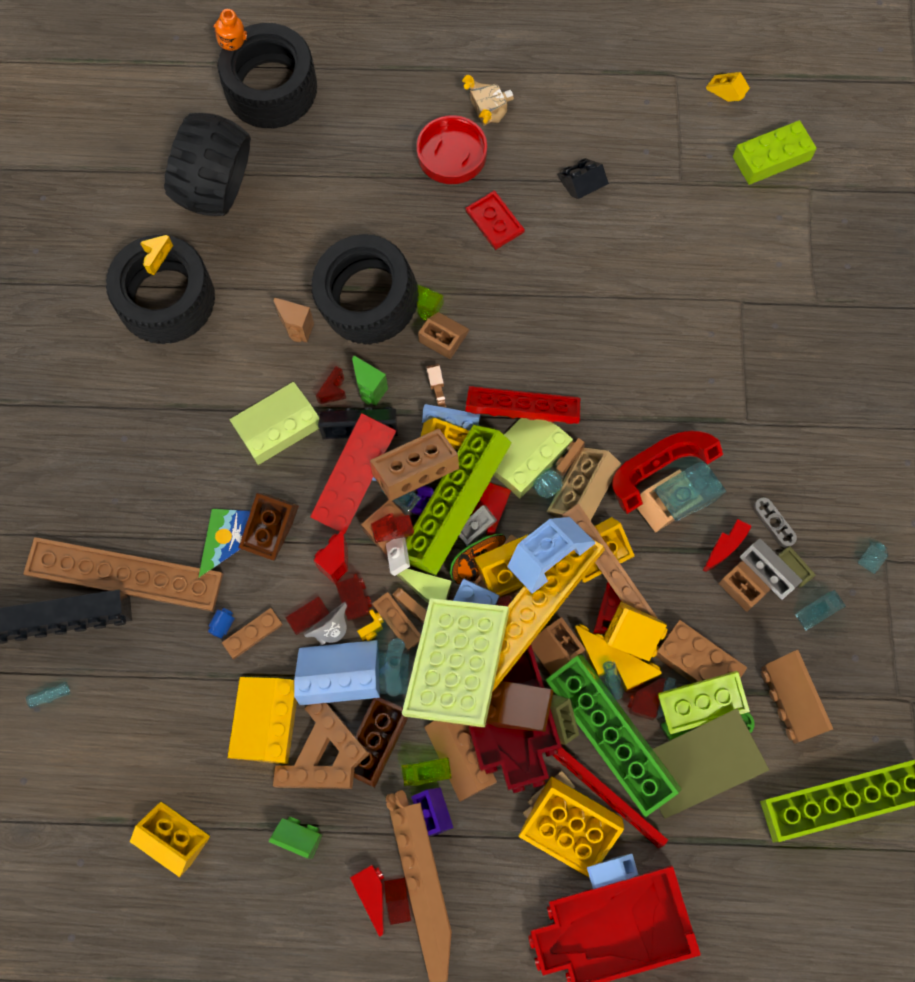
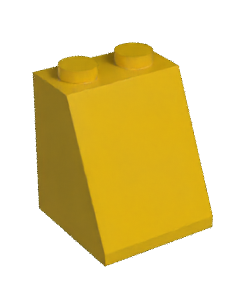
[604,602,668,661]

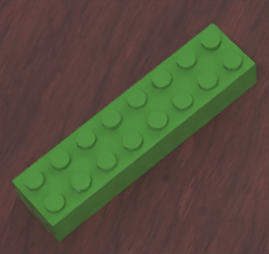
[546,655,682,817]

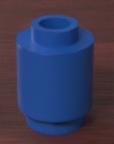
[208,608,235,639]

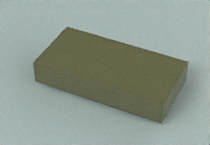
[778,546,816,588]

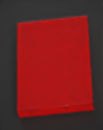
[465,190,525,250]

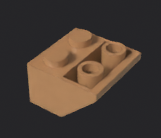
[418,312,470,359]
[719,561,771,612]
[531,617,586,675]

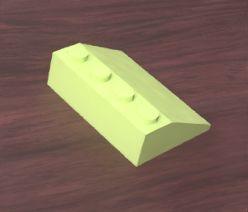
[229,382,319,465]
[494,418,573,499]

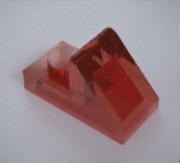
[316,366,346,404]
[371,513,414,543]
[384,877,412,925]

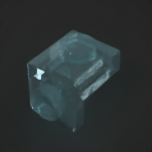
[858,541,889,574]

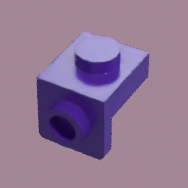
[408,485,434,516]

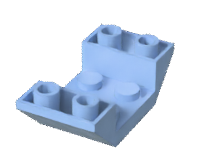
[507,517,595,594]

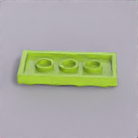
[657,671,750,734]

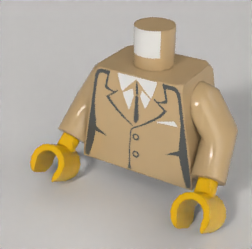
[462,75,514,126]

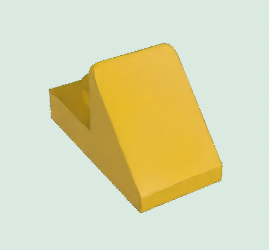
[140,235,173,275]

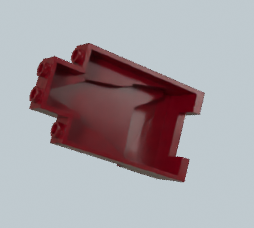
[468,644,562,794]

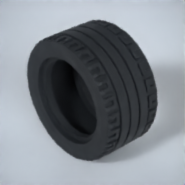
[217,23,317,129]
[311,234,419,345]
[106,235,215,344]

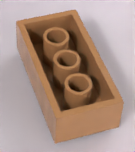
[655,620,747,683]

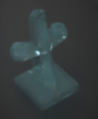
[378,638,409,696]

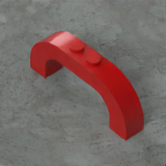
[612,431,723,514]

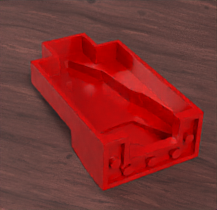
[528,865,701,982]

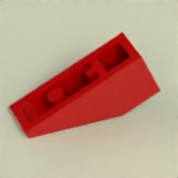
[350,865,385,937]

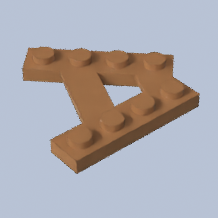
[273,703,370,789]

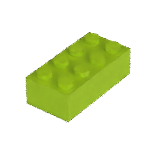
[733,120,817,185]

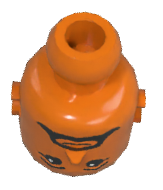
[214,9,247,51]

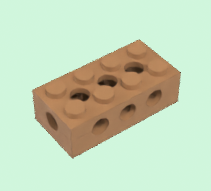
[370,429,459,501]

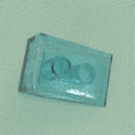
[654,461,726,521]

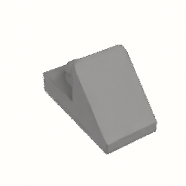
[459,505,497,545]

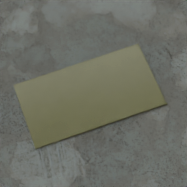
[653,709,770,819]

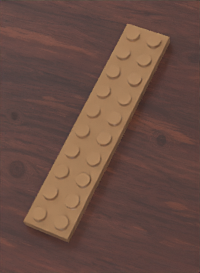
[23,537,223,612]

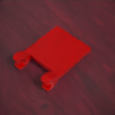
[471,482,511,536]

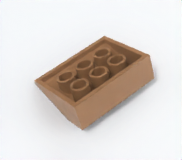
[761,650,833,744]

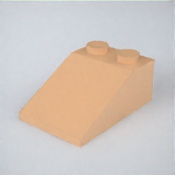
[637,469,703,533]

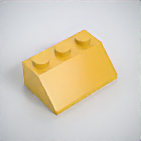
[581,517,635,583]
[474,534,529,597]
[130,802,210,877]

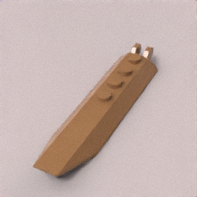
[386,790,452,982]

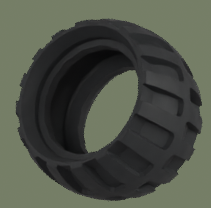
[164,113,251,216]

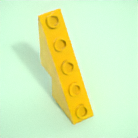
[574,624,662,692]

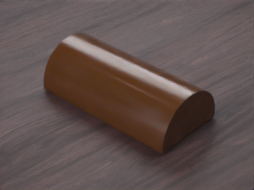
[354,698,409,788]

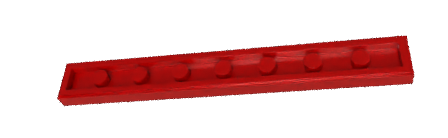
[553,748,668,848]

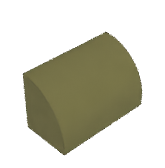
[550,695,579,745]

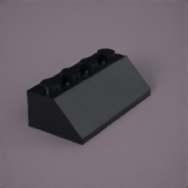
[318,407,398,439]

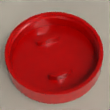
[417,115,487,184]

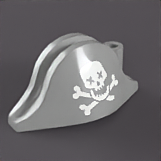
[304,602,347,645]

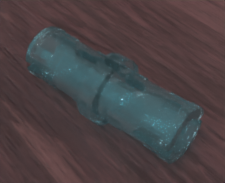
[603,661,623,700]
[26,682,70,708]

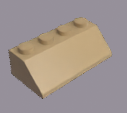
[547,448,621,521]

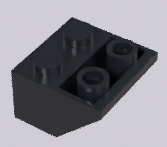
[557,158,609,199]

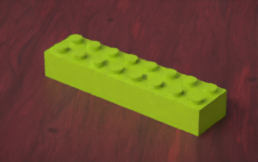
[406,425,512,575]
[760,760,915,843]

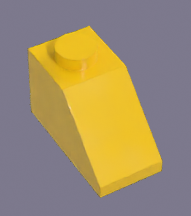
[706,72,750,102]

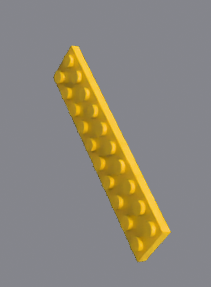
[492,540,605,692]

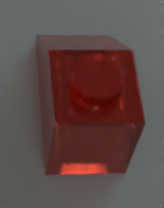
[627,678,666,721]

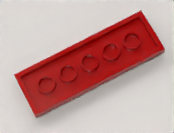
[465,386,581,424]
[310,413,396,534]

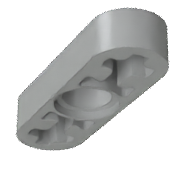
[753,498,797,548]

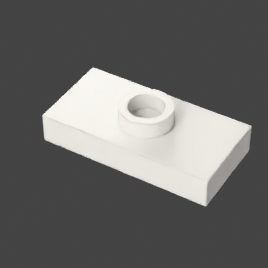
[386,535,410,576]

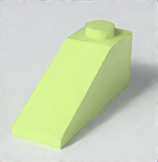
[397,569,452,603]

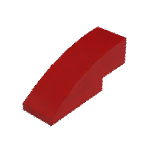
[703,519,752,572]

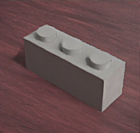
[740,539,803,600]

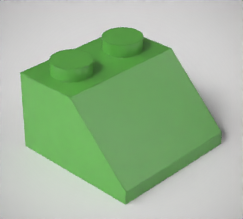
[352,356,388,406]
[269,816,323,859]

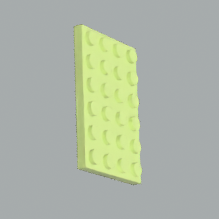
[402,598,510,727]

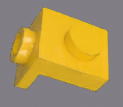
[357,609,384,641]

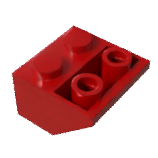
[314,531,348,584]

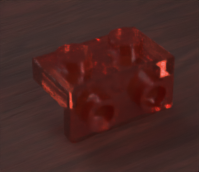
[335,574,372,621]

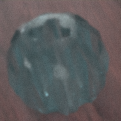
[534,470,563,499]

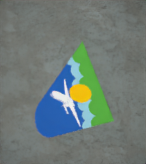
[198,509,251,578]

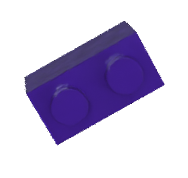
[411,788,454,836]

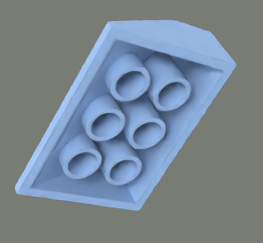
[294,640,380,705]

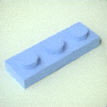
[422,404,480,431]

